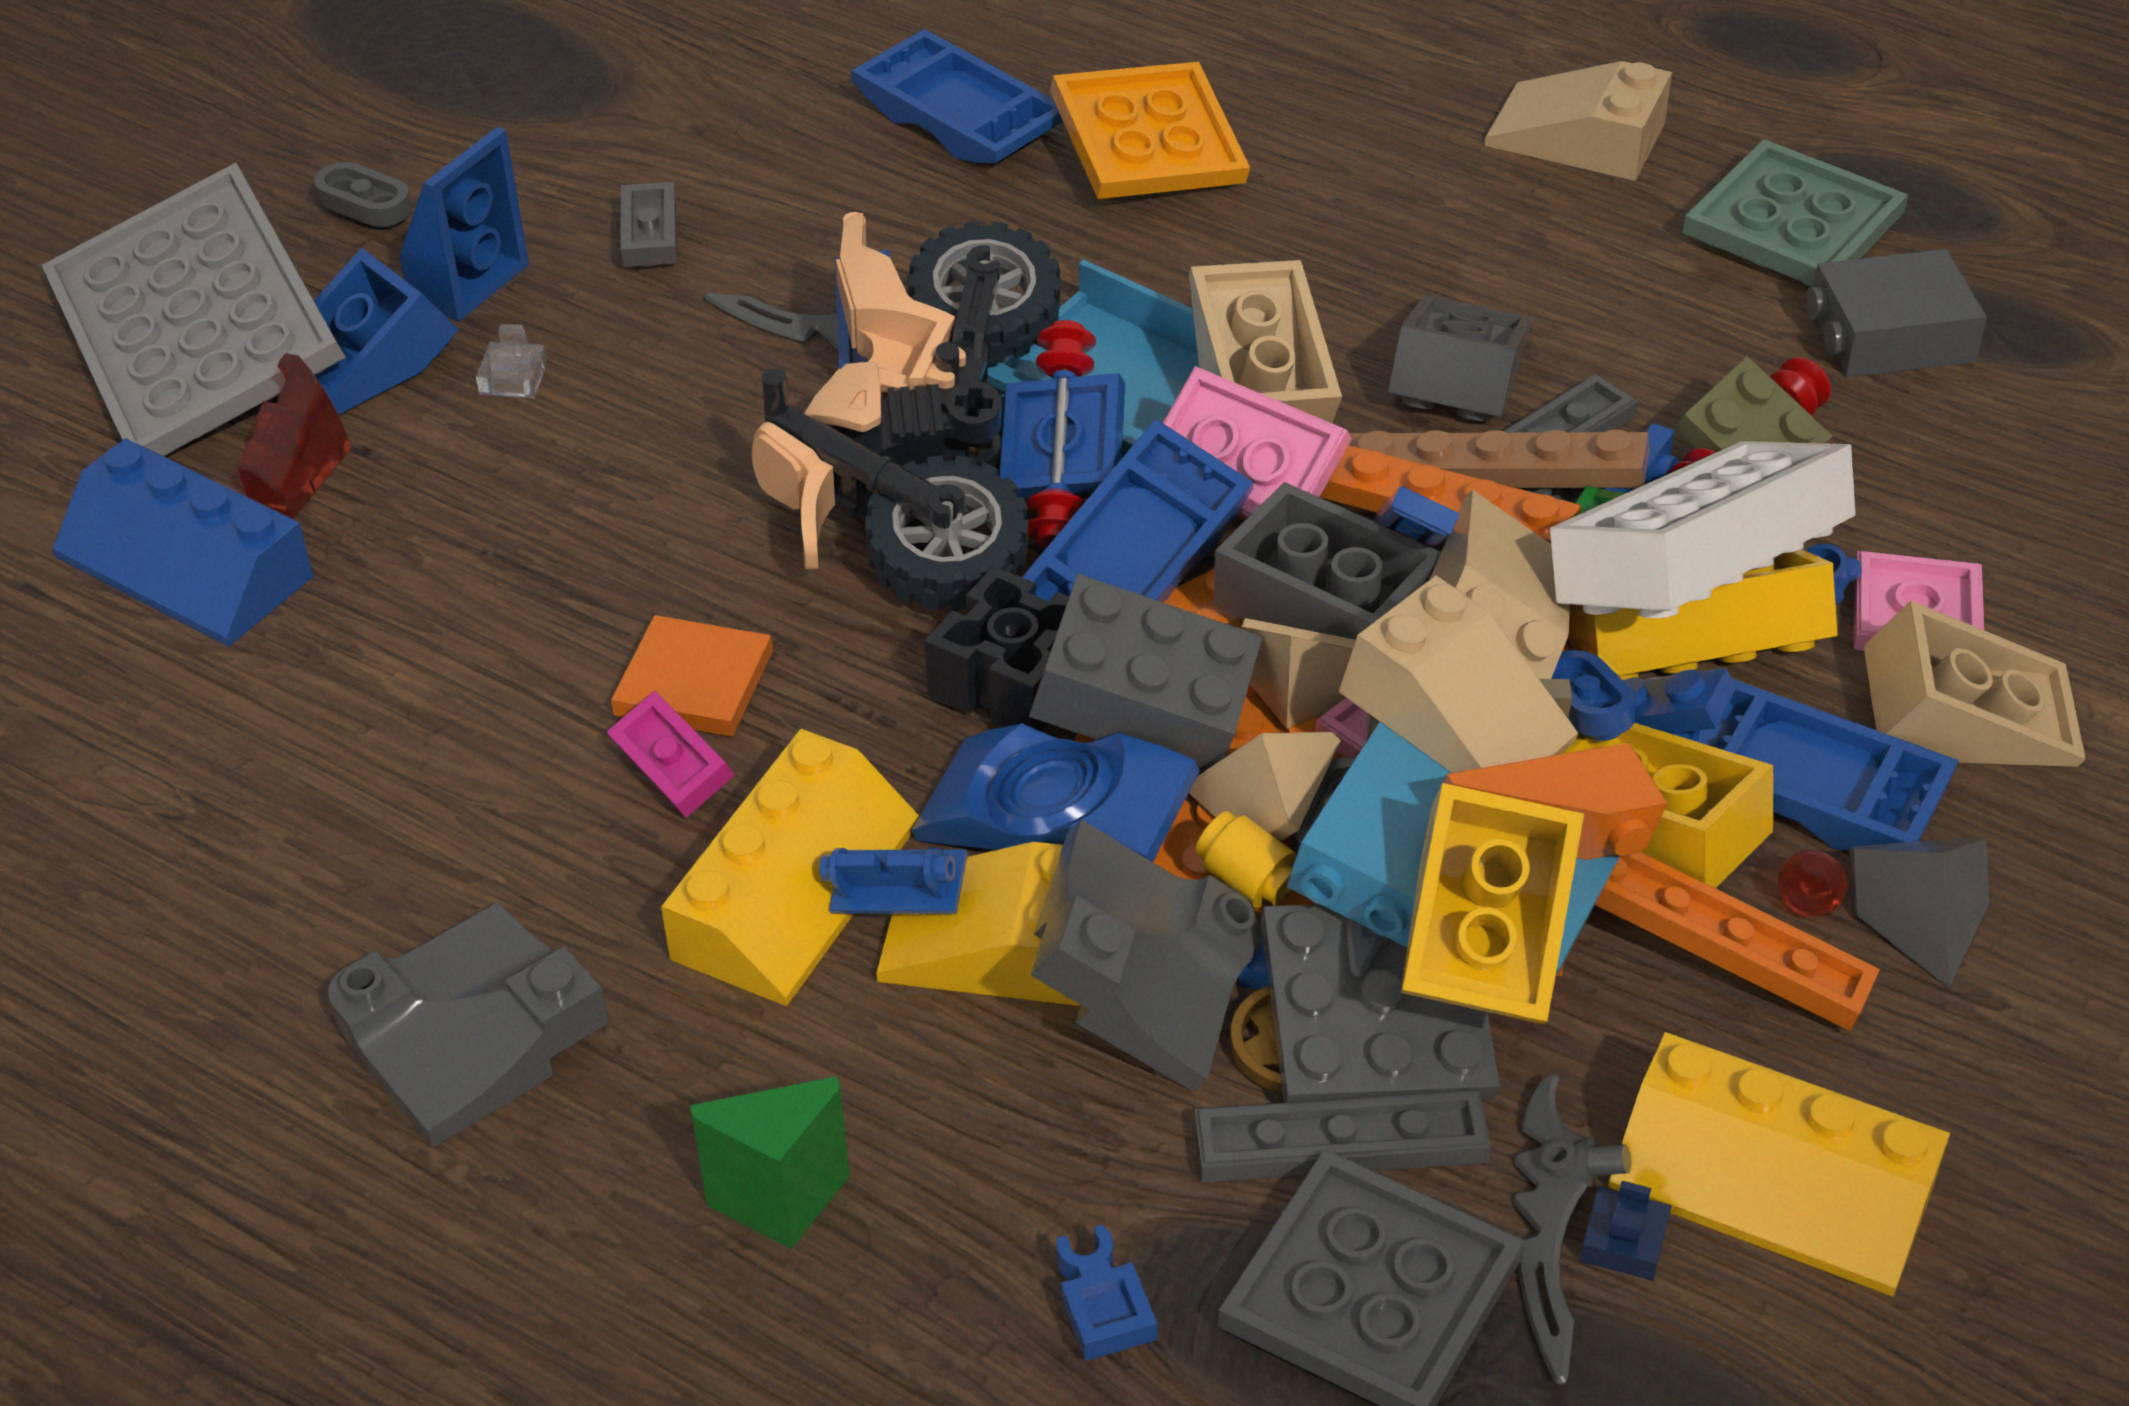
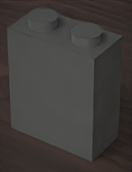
[1806,249,1987,377]

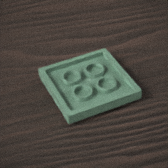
[1683,139,1908,287]

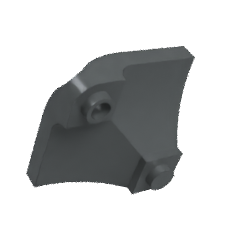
[1030,819,1259,1091]
[328,902,609,1148]

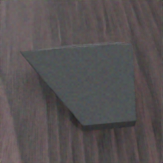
[1849,836,1990,989]

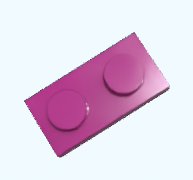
[607,690,735,818]

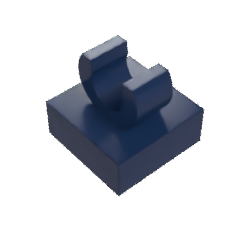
[1580,1181,1672,1281]

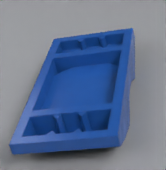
[851,29,1063,163]
[1022,419,1253,602]
[1673,678,1959,851]
[912,724,1200,862]

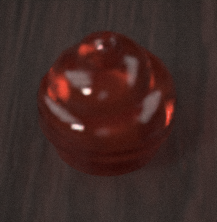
[1778,849,1848,917]

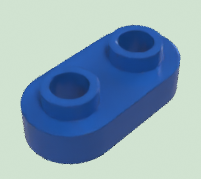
[1551,650,1636,741]

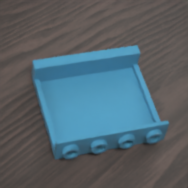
[987,259,1199,459]
[1287,722,1621,978]

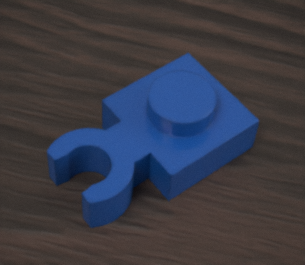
[1056,1225,1157,1361]

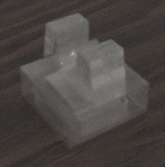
[476,324,548,398]

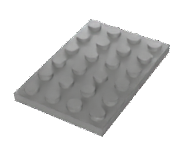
[42,163,346,457]

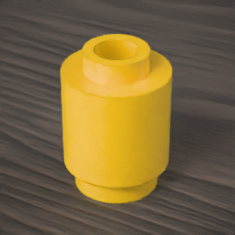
[1195,811,1297,908]

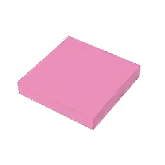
[1853,551,1984,651]

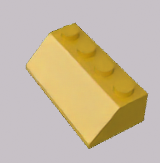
[1568,549,1838,680]
[661,729,919,1007]
[1608,1032,1950,1297]

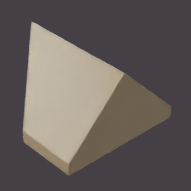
[1242,618,1356,728]
[1189,732,1341,842]

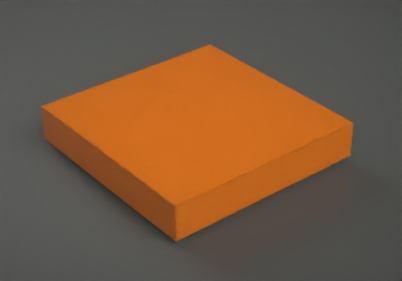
[611,615,773,737]

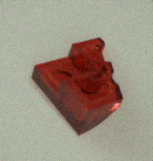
[237,353,351,519]

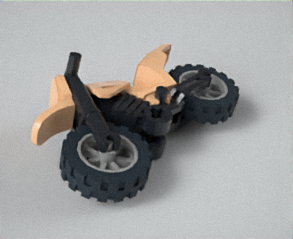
[752,212,1061,611]

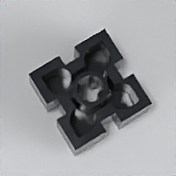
[924,566,1069,732]

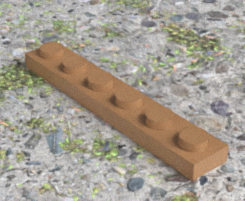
[1349,430,1650,488]

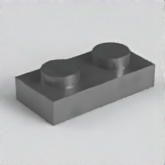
[621,181,677,267]

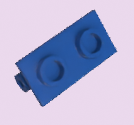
[819,847,968,914]

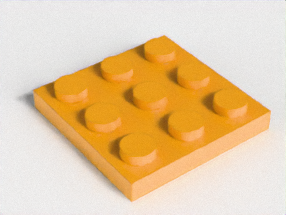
[1050,61,1250,199]

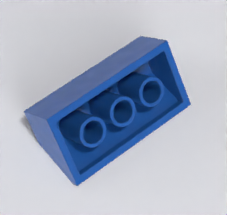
[53,438,313,647]

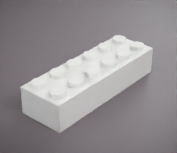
[1550,441,1856,618]

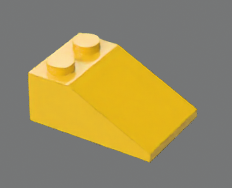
[1561,723,1773,888]
[1401,783,1584,1025]
[876,842,1080,1006]

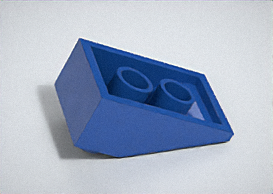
[400,126,529,322]
[277,248,459,427]

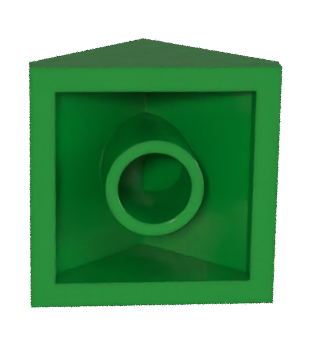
[690,1076,850,1249]

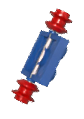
[1000,320,1126,549]

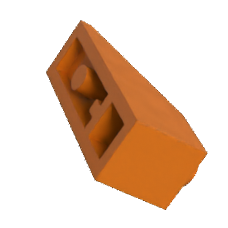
[1444,743,1667,860]

